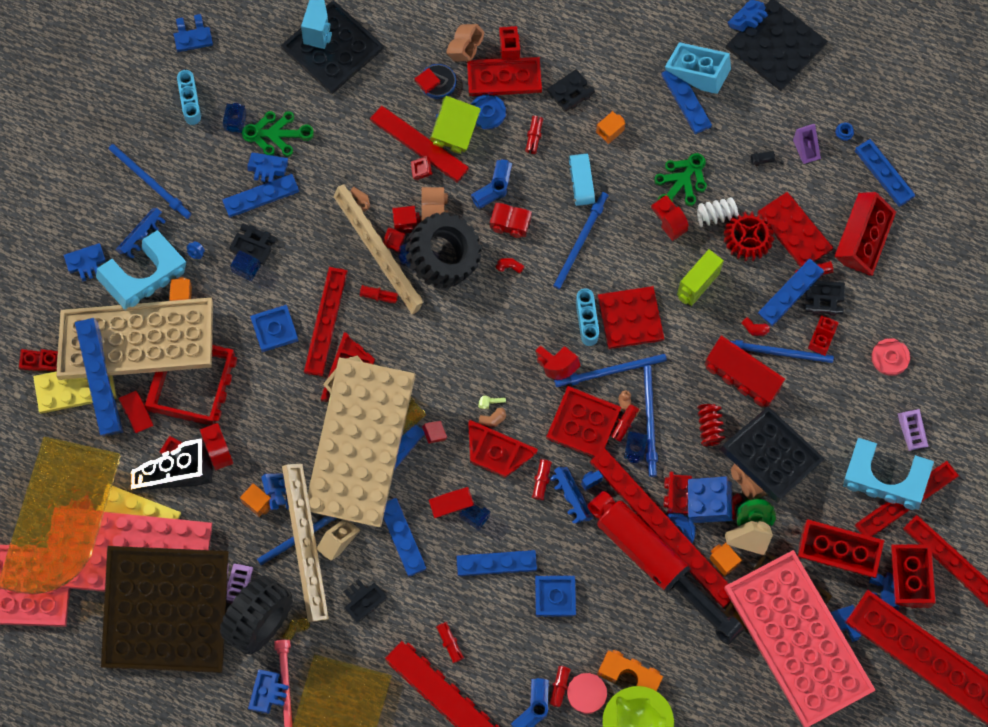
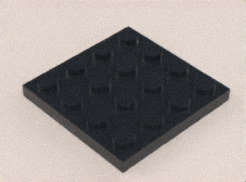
[281,0,384,95]
[726,0,828,91]
[720,407,825,503]

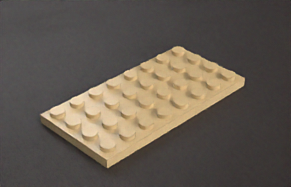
[56,298,213,380]
[308,357,416,528]

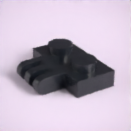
[343,579,388,624]

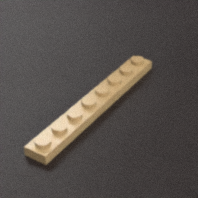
[334,184,423,314]
[282,464,329,622]

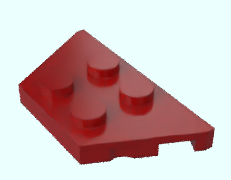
[320,332,375,402]
[468,420,538,478]

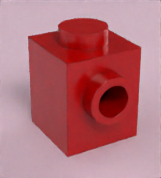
[392,206,420,233]

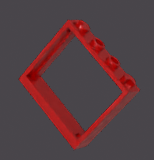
[145,345,237,425]

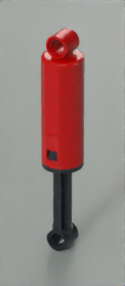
[588,491,744,645]

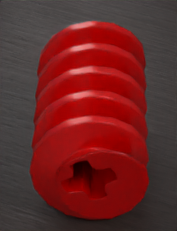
[697,404,725,446]

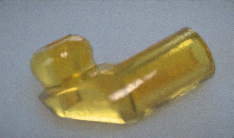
[282,618,310,642]

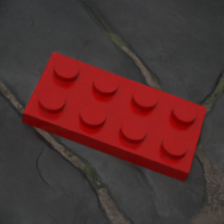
[467,57,542,96]
[757,192,833,267]

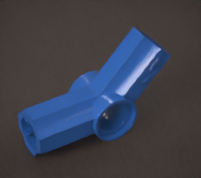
[471,159,512,209]
[511,678,549,727]

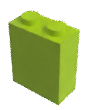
[430,96,481,154]
[677,249,724,306]

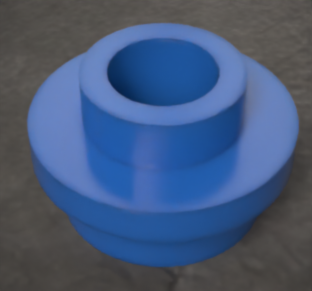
[835,122,854,141]
[187,241,205,259]

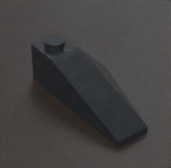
[131,439,213,490]

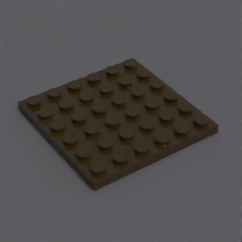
[101,546,229,673]

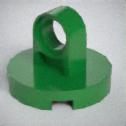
[736,497,776,526]

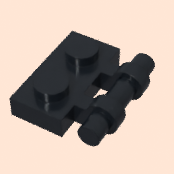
[547,69,595,112]
[229,224,277,265]
[805,280,845,316]

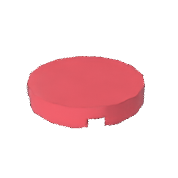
[872,338,910,376]
[567,673,607,714]

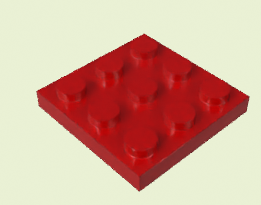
[597,286,664,349]
[546,386,621,458]

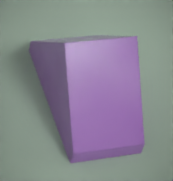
[793,124,821,164]

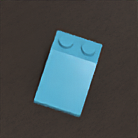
[301,0,332,49]
[665,42,731,94]

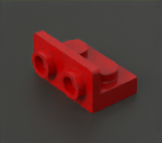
[663,472,692,515]

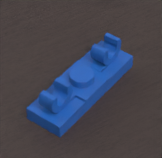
[115,208,165,258]
[550,467,594,523]

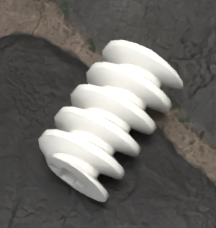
[697,197,739,227]

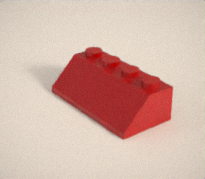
[834,192,896,276]
[704,335,785,407]
[798,519,884,578]

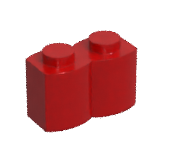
[490,203,532,238]

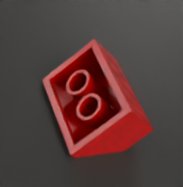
[891,544,936,608]

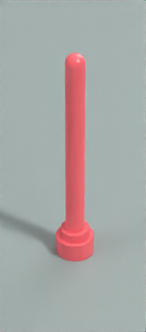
[274,640,293,727]

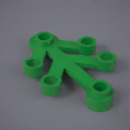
[242,111,314,157]
[654,153,707,206]

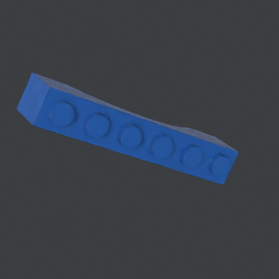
[75,318,124,437]

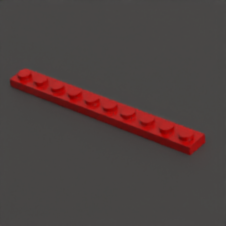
[590,448,731,608]

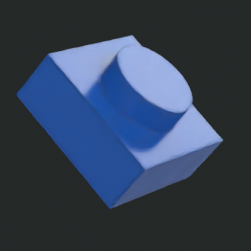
[581,470,603,491]

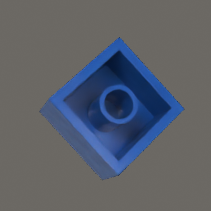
[688,476,732,523]

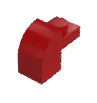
[499,26,520,59]
[651,195,688,241]
[535,345,581,380]
[200,423,234,471]

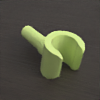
[478,396,506,409]

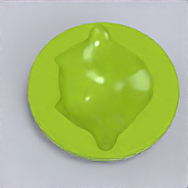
[603,686,674,727]

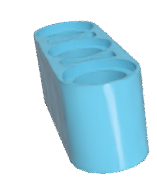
[177,70,201,125]
[569,153,595,206]
[576,288,599,346]

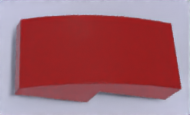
[808,315,839,356]
[18,349,58,371]
[118,391,153,434]
[429,487,475,518]

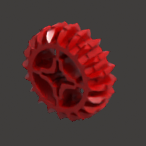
[723,211,774,261]

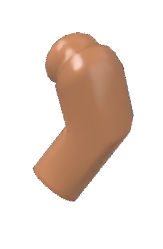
[350,186,370,211]
[618,390,641,418]
[479,408,506,427]

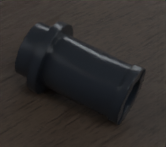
[750,151,775,166]

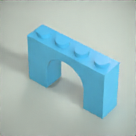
[96,230,186,310]
[843,438,934,510]

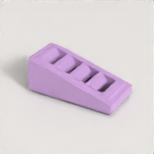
[898,409,928,451]
[227,564,253,604]

